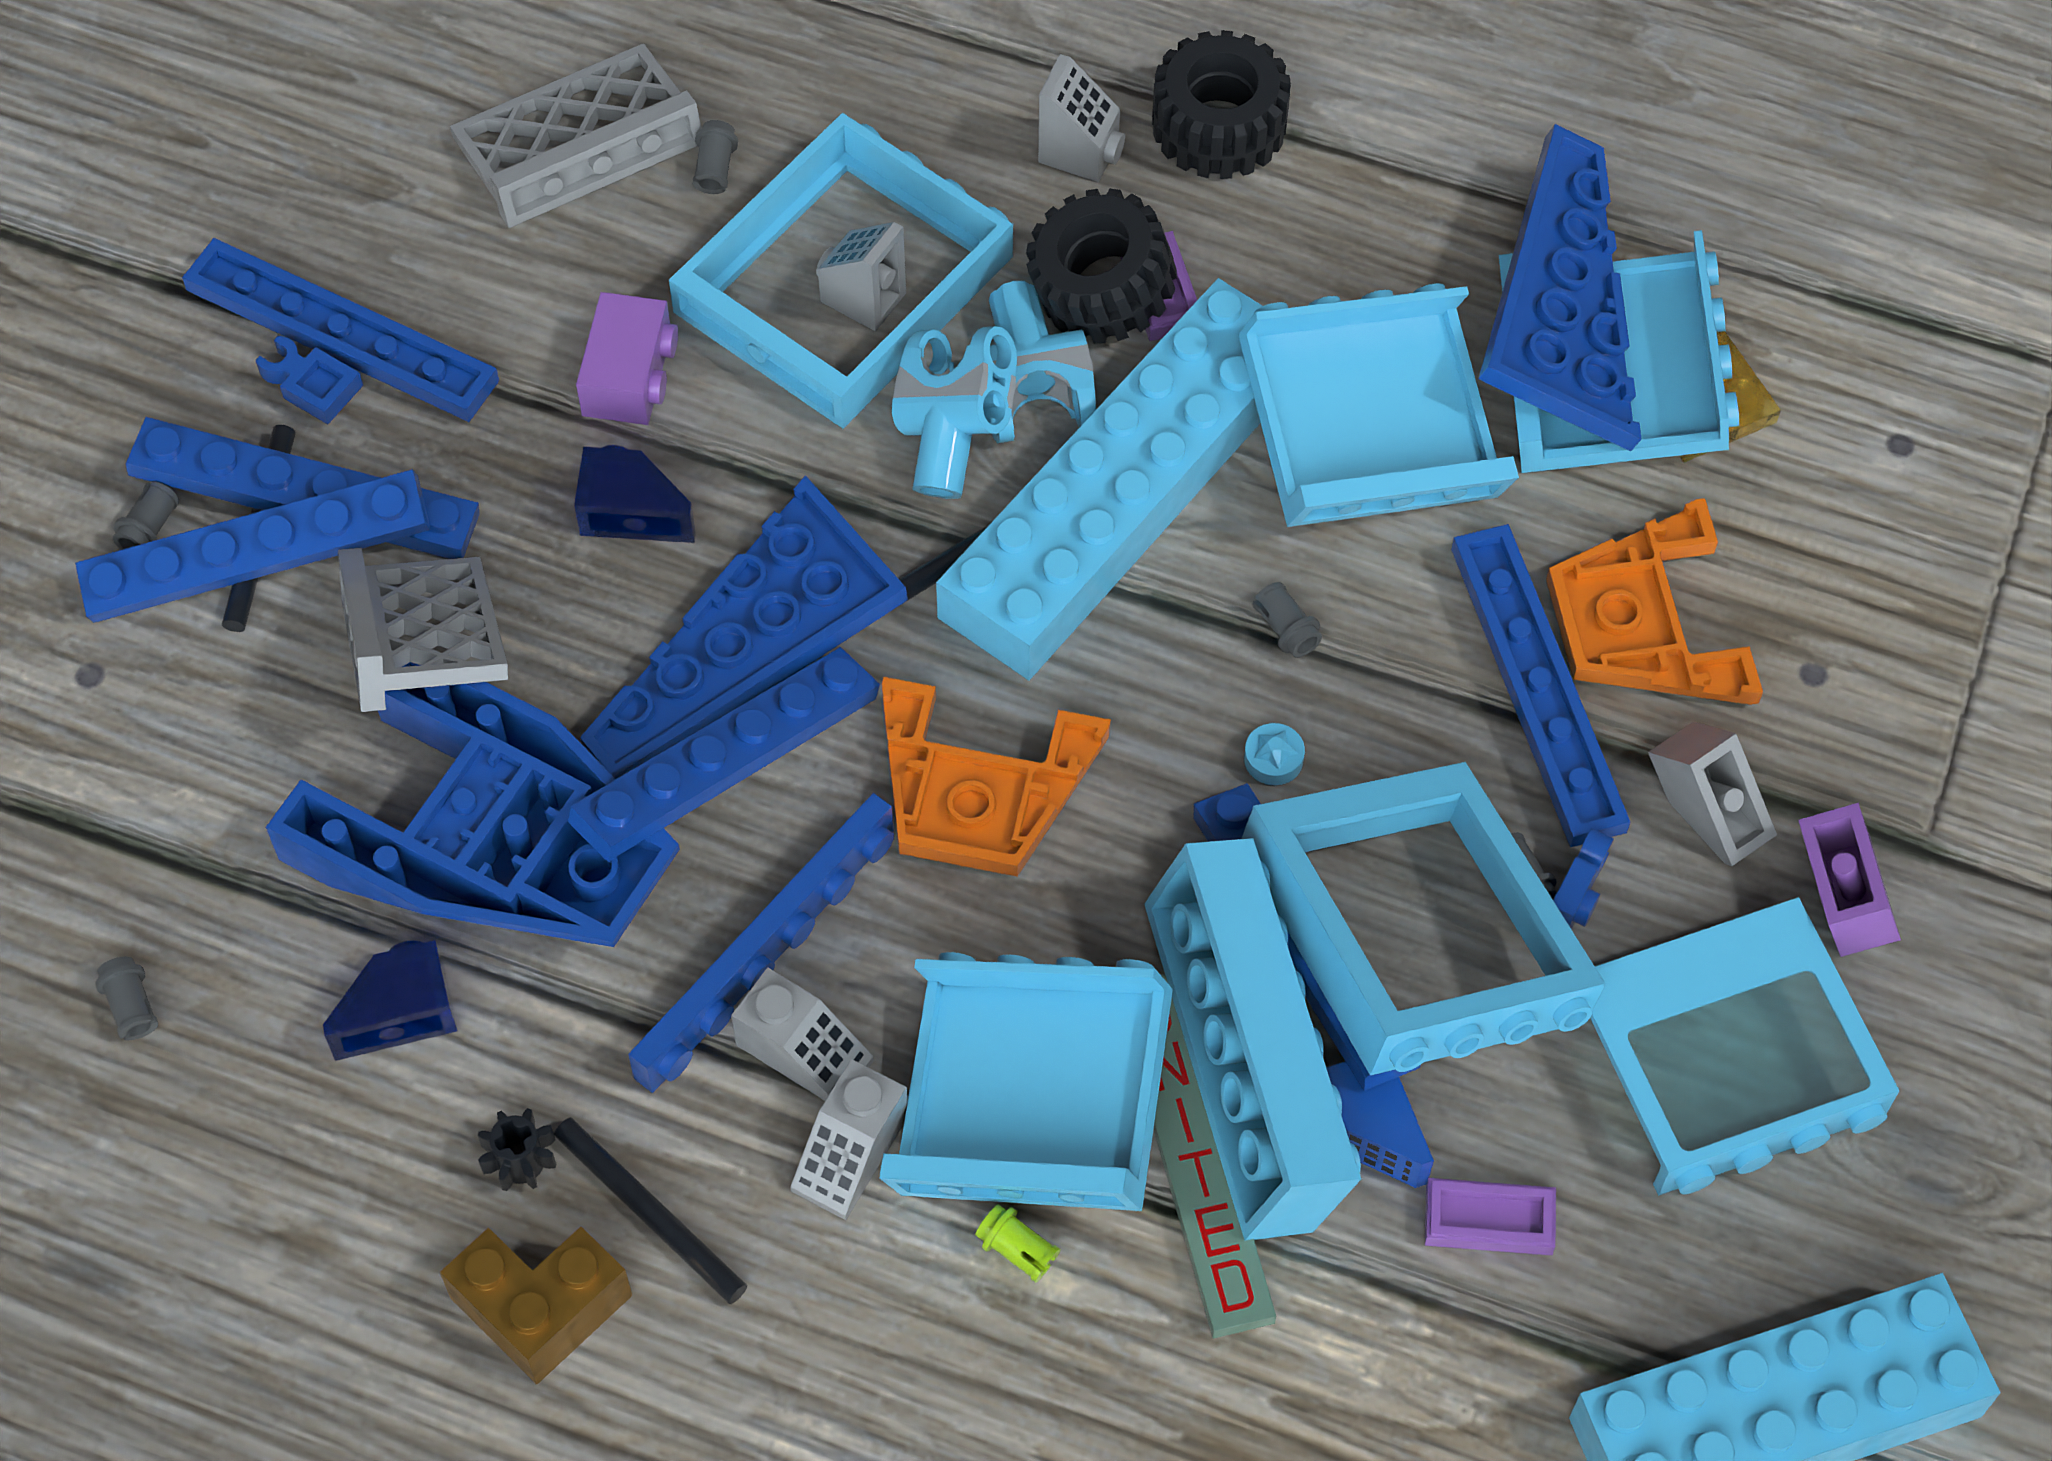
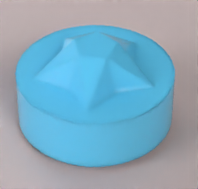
[1244,723,1305,785]

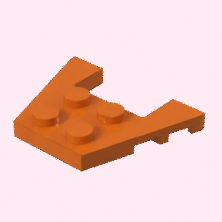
[1546,498,1763,705]
[882,677,1111,877]

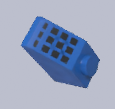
[1326,1061,1434,1188]

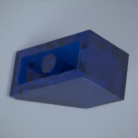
[574,445,696,543]
[323,940,458,1061]

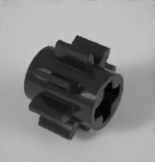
[478,1108,557,1191]

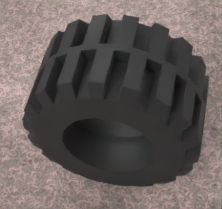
[1152,30,1291,179]
[1026,188,1177,343]

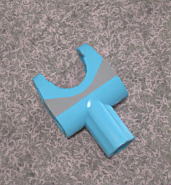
[989,281,1096,443]
[892,326,1017,499]

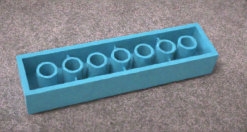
[936,278,1262,681]

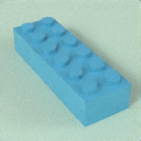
[1144,838,1361,1241]
[1569,1273,2001,1461]

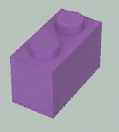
[576,292,678,425]
[1798,803,1901,957]

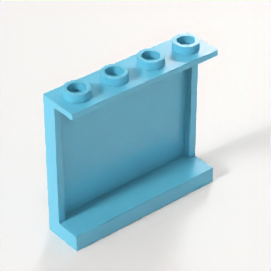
[1499,230,1739,473]
[1238,283,1519,527]
[879,952,1173,1211]

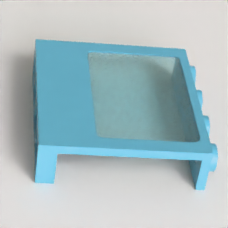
[1590,897,1899,1196]

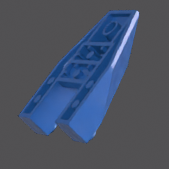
[266,662,680,947]

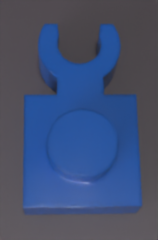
[255,336,363,425]
[1553,828,1614,929]

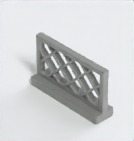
[450,43,701,228]
[338,548,508,712]

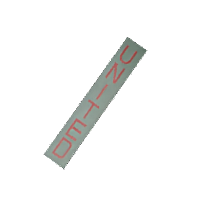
[1153,974,1276,1339]

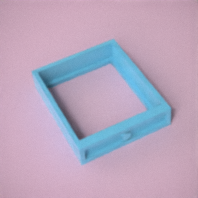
[669,113,1013,429]
[1242,762,1605,1076]

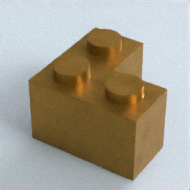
[440,1226,632,1385]

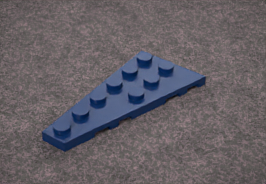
[1478,124,1642,451]
[580,475,908,779]

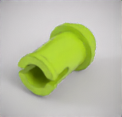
[975,1204,1061,1283]

